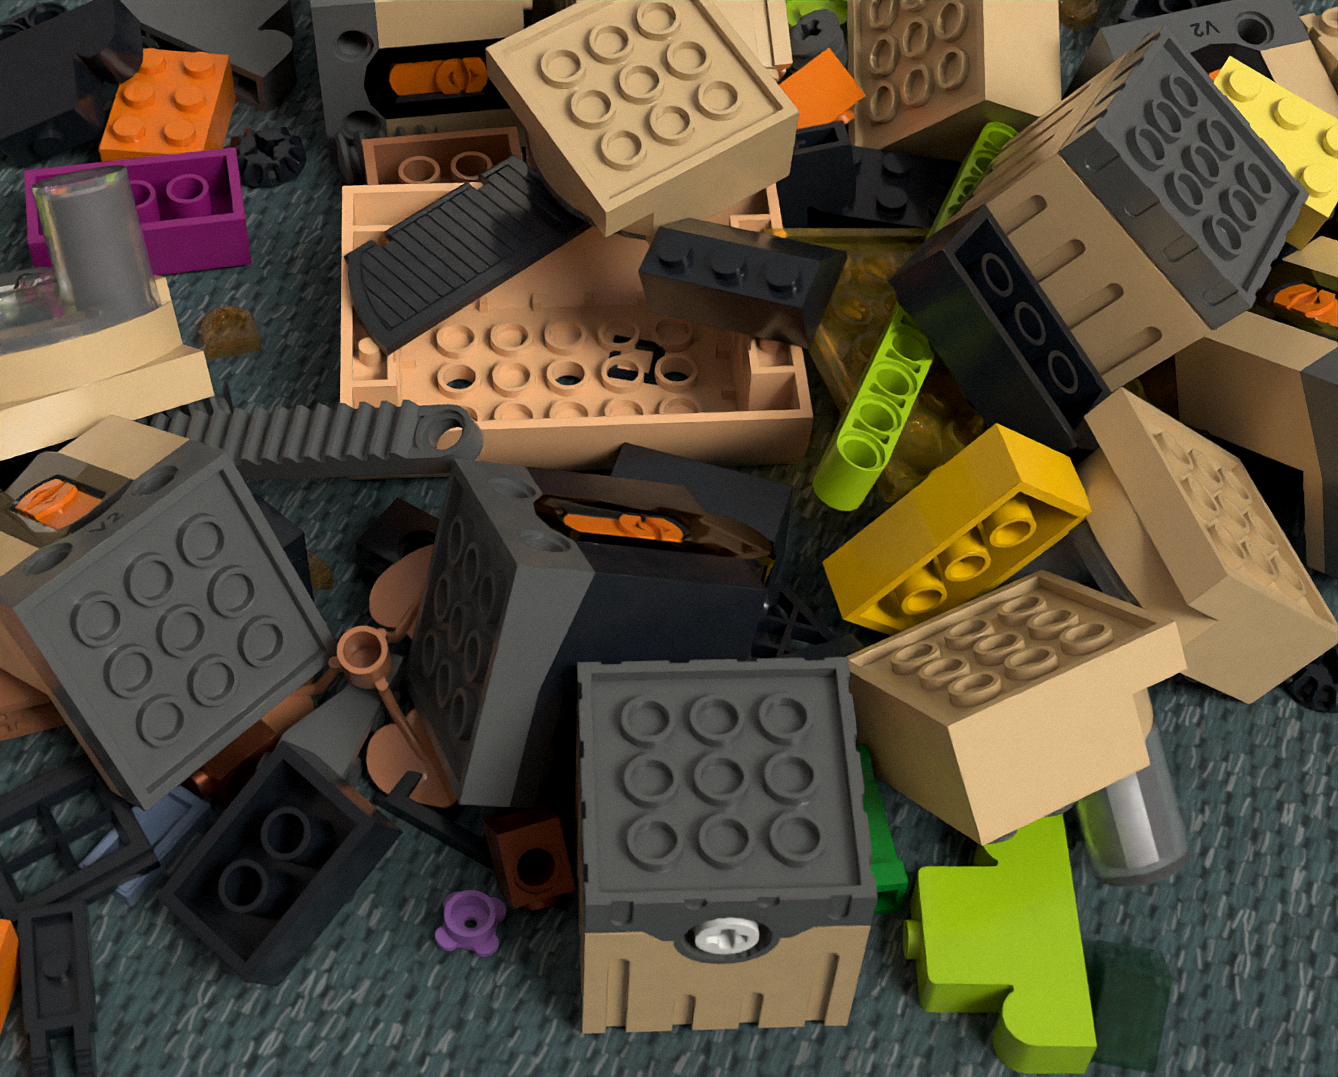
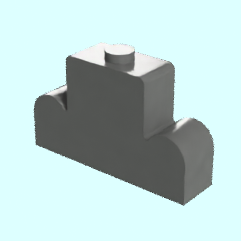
[120,0,297,113]

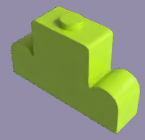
[903,811,1097,1074]

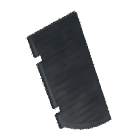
[344,154,595,356]

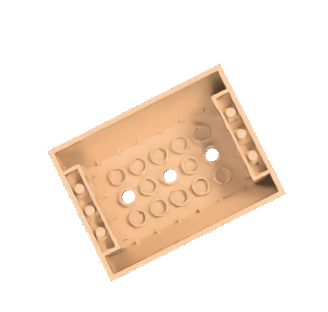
[340,182,813,480]

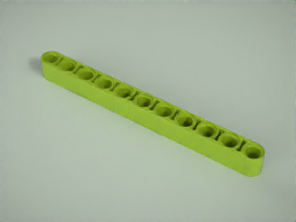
[812,122,1018,511]

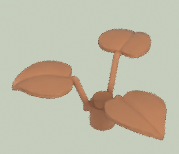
[261,544,457,809]

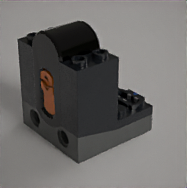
[403,458,777,809]

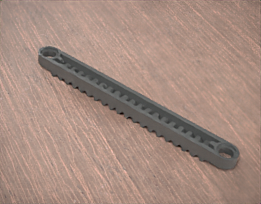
[2,399,484,480]

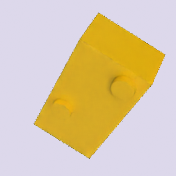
[822,423,1092,636]

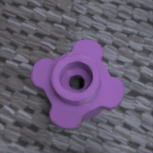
[435,890,506,957]

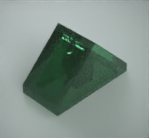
[1090,940,1173,1073]

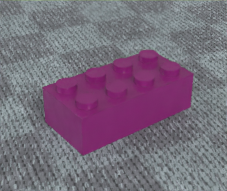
[24,147,252,275]

